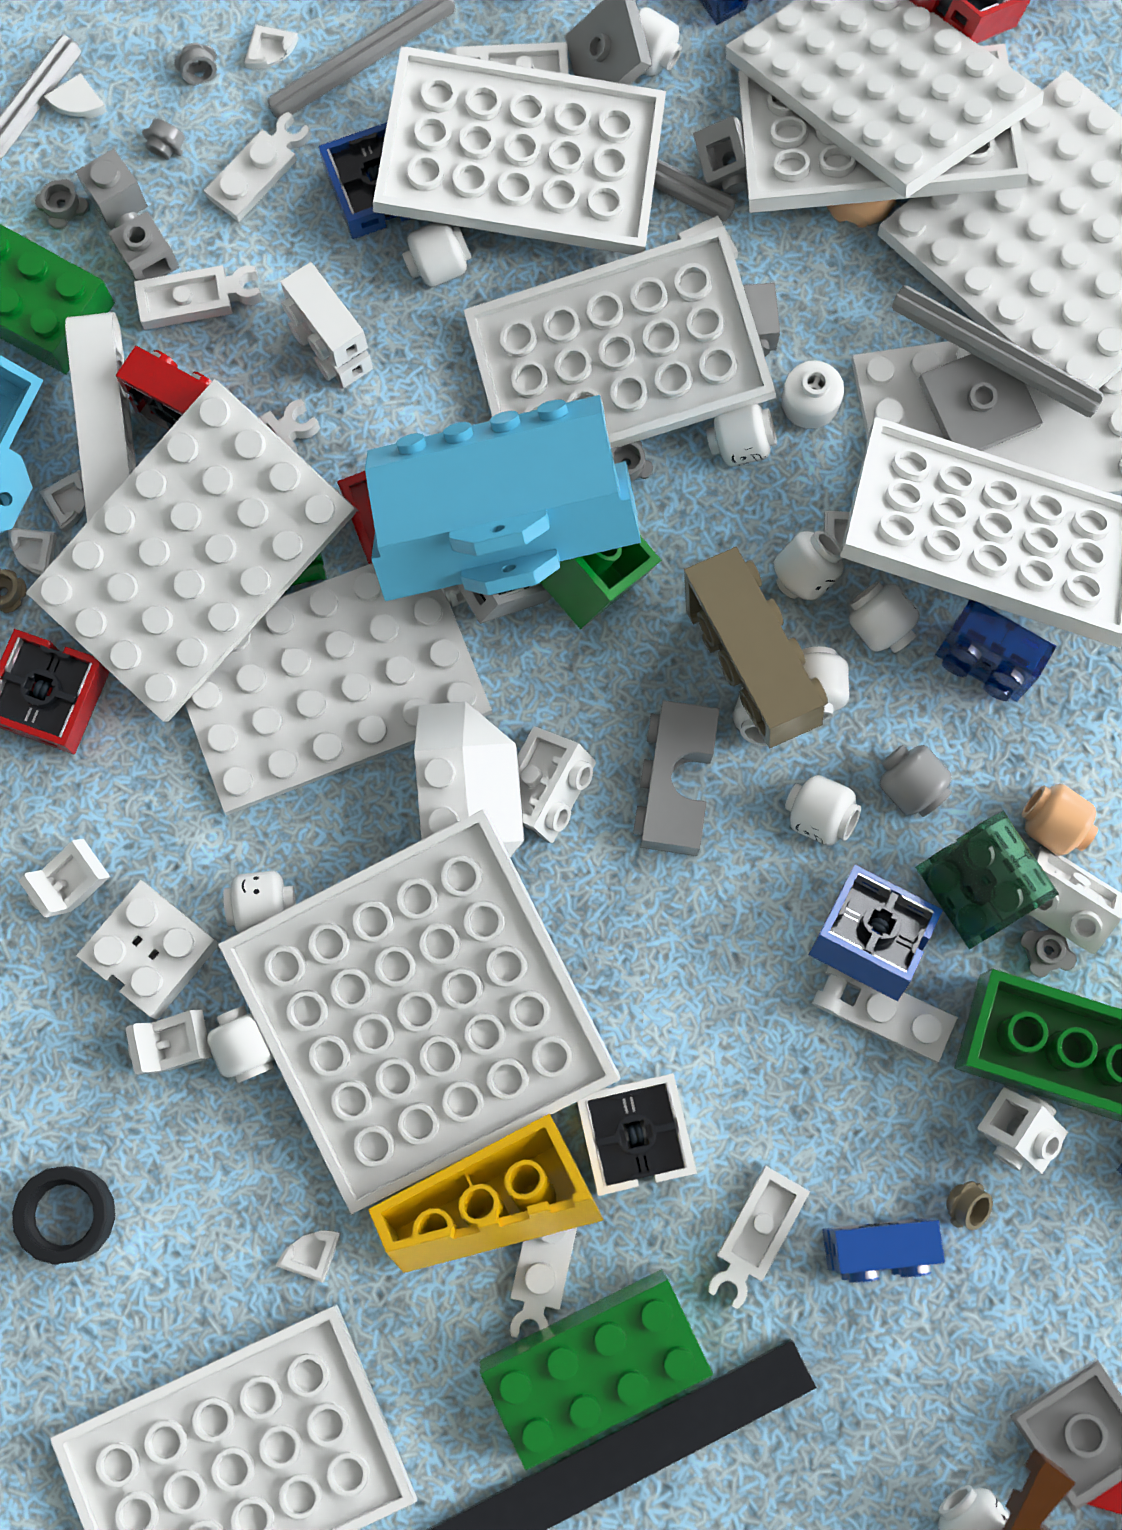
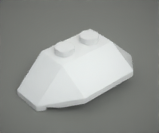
[414,701,524,858]

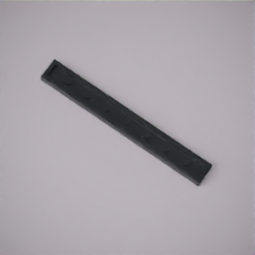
[426,1339,816,1530]

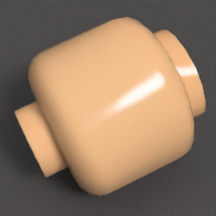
[1021,784,1098,856]

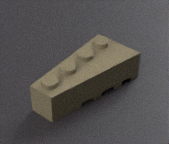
[684,546,828,749]

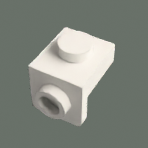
[19,839,110,918]
[126,1010,212,1075]

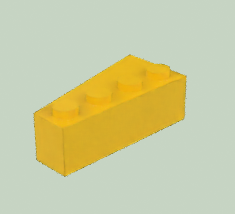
[368,1113,604,1273]

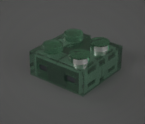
[915,810,1059,950]

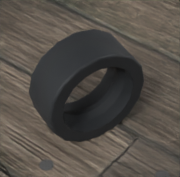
[12,1166,116,1265]

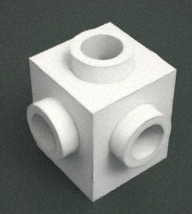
[977,1087,1068,1174]

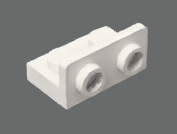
[517,726,596,843]
[1021,846,1122,954]

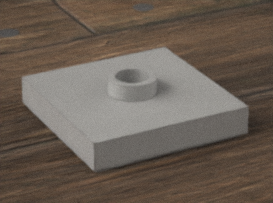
[565,0,652,85]
[918,354,1043,451]
[1010,1359,1122,1512]

